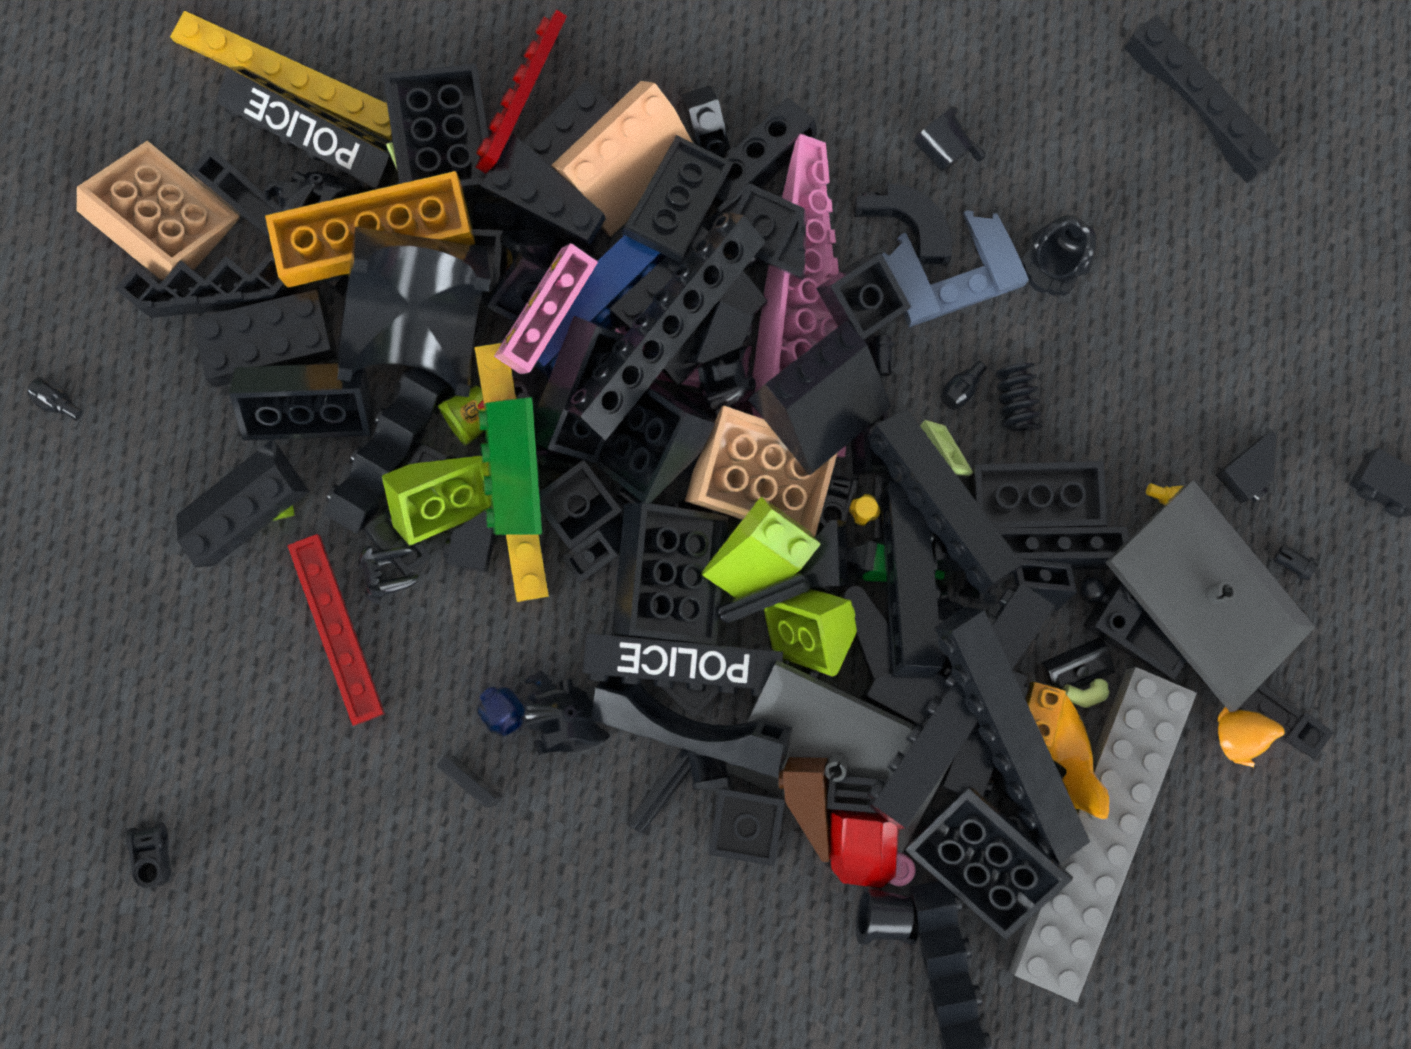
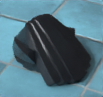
[1020,215,1096,296]

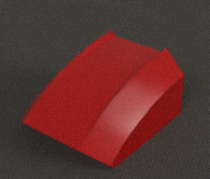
[831,810,899,888]

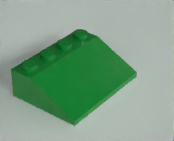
[478,398,542,535]

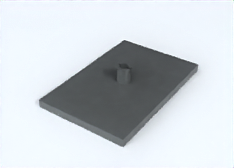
[1105,480,1315,712]
[726,660,952,853]

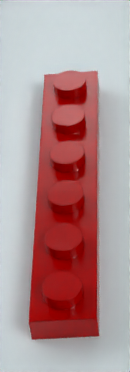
[475,9,567,174]
[287,534,385,726]

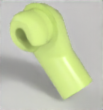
[1062,679,1110,708]

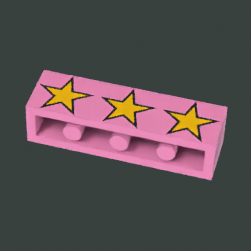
[494,244,598,374]

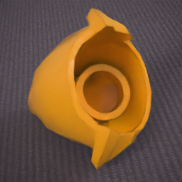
[1217,707,1285,768]

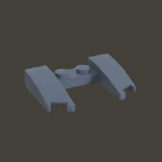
[882,211,1029,327]

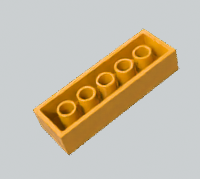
[265,171,475,288]

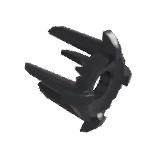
[358,545,419,603]

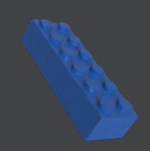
[535,235,666,379]

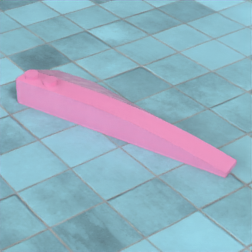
[751,134,846,458]

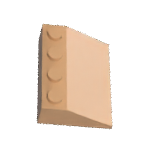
[551,81,693,237]
[77,141,240,281]
[685,406,838,537]

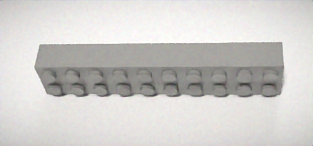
[1008,667,1197,1002]

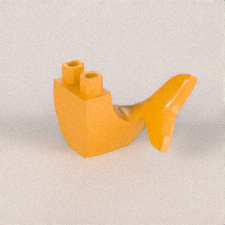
[1025,682,1109,819]

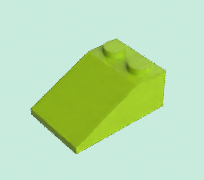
[382,456,491,546]
[701,496,821,599]

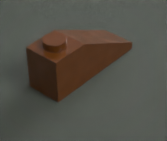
[779,757,832,862]

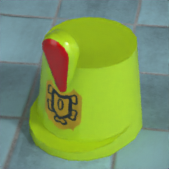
[438,385,486,446]

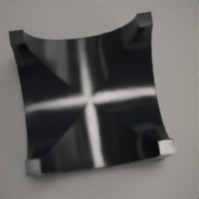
[337,227,491,397]

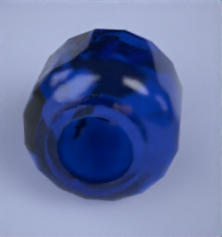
[476,686,525,736]

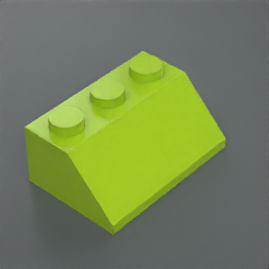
[764,589,857,677]

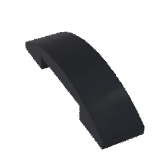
[1239,684,1334,759]

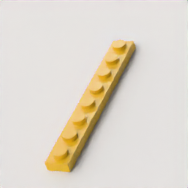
[170,11,392,141]
[475,343,549,602]

